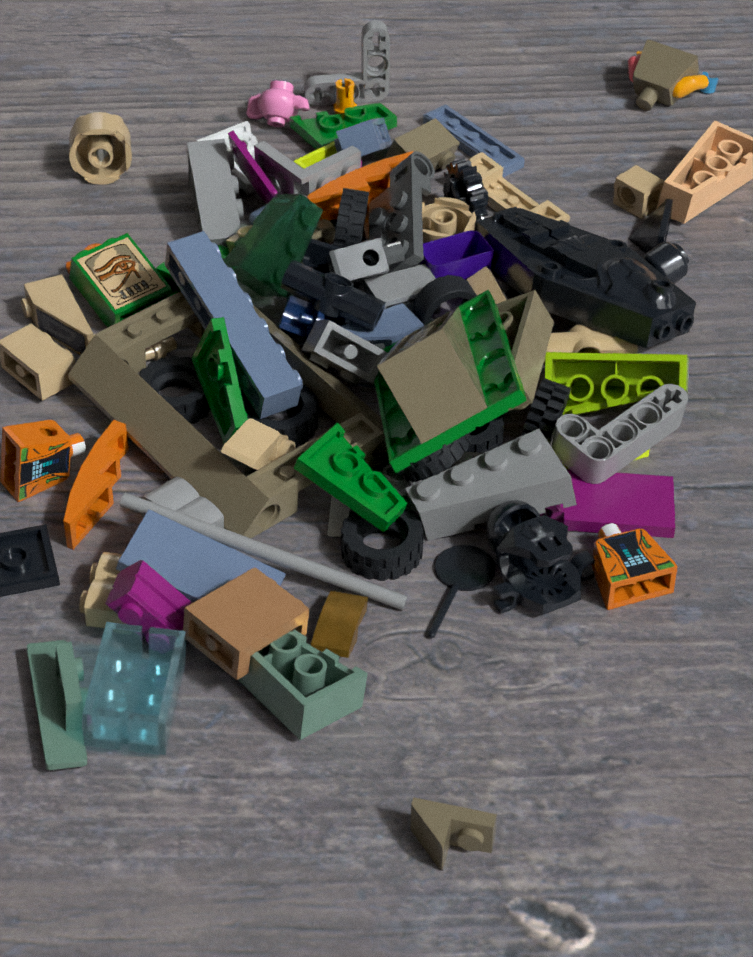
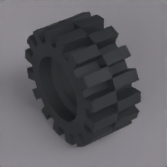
[522,378,571,444]

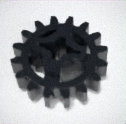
[443,158,488,221]

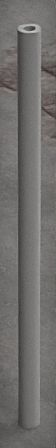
[120,492,408,610]

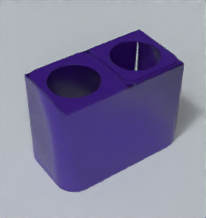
[419,230,493,280]

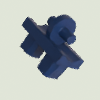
[277,295,346,338]

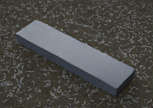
[423,104,525,177]

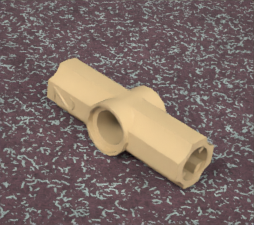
[543,324,638,363]

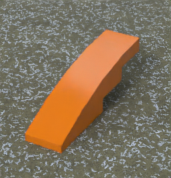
[307,151,414,223]
[63,420,129,550]

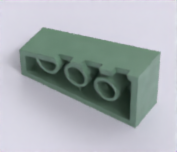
[238,630,368,740]

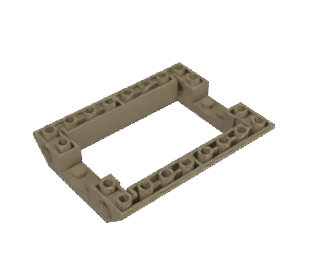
[68,291,389,538]

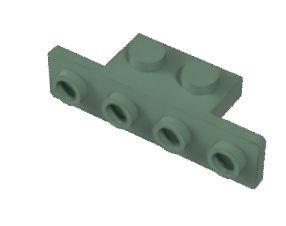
[27,640,90,770]

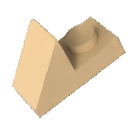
[221,419,280,470]

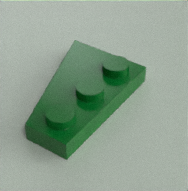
[289,103,397,150]
[191,317,248,444]
[294,423,407,532]

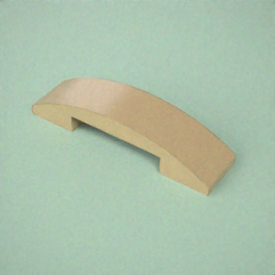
[468,152,570,222]

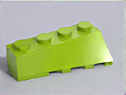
[545,352,689,415]

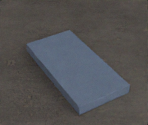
[116,509,286,603]

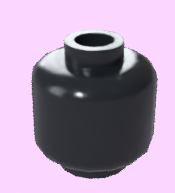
[642,242,689,284]

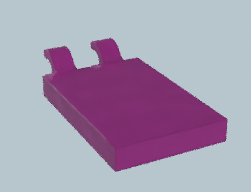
[539,469,676,538]

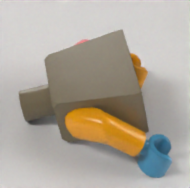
[628,39,719,111]

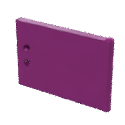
[228,130,279,205]

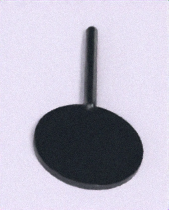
[428,545,495,638]

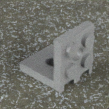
[254,141,361,231]

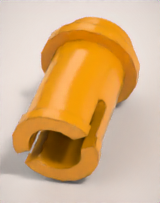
[333,78,357,114]

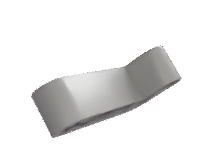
[551,384,688,484]

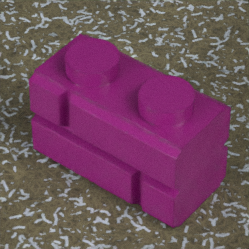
[105,560,192,651]

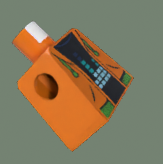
[0,420,86,502]
[592,523,678,610]

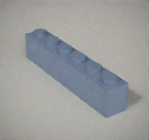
[165,231,303,419]

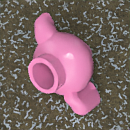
[246,80,309,127]

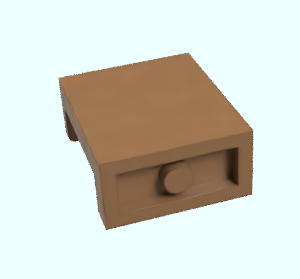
[183,567,309,680]

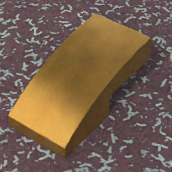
[311,591,368,658]

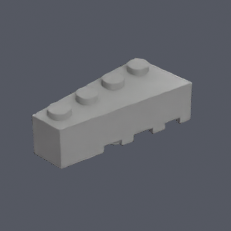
[187,139,247,250]
[405,429,577,541]

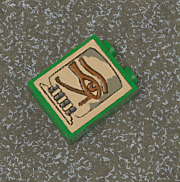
[69,233,171,328]

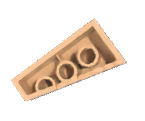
[657,121,753,224]

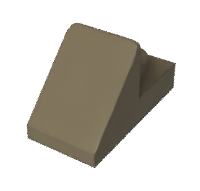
[410,797,497,870]

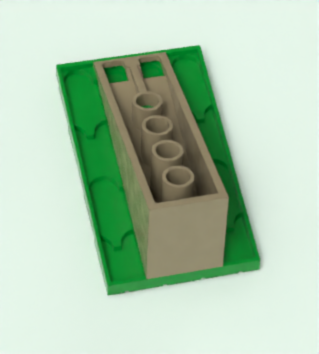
[374,289,527,473]

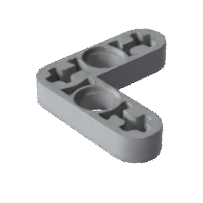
[303,20,390,106]

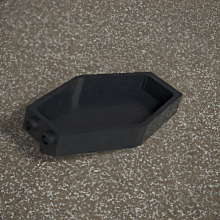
[475,206,696,349]

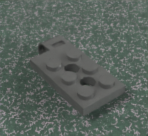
[368,151,435,274]

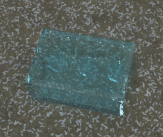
[83,622,186,755]

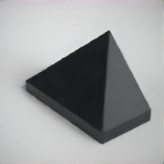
[628,199,673,254]

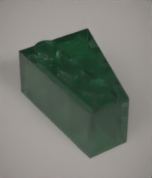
[222,194,323,298]

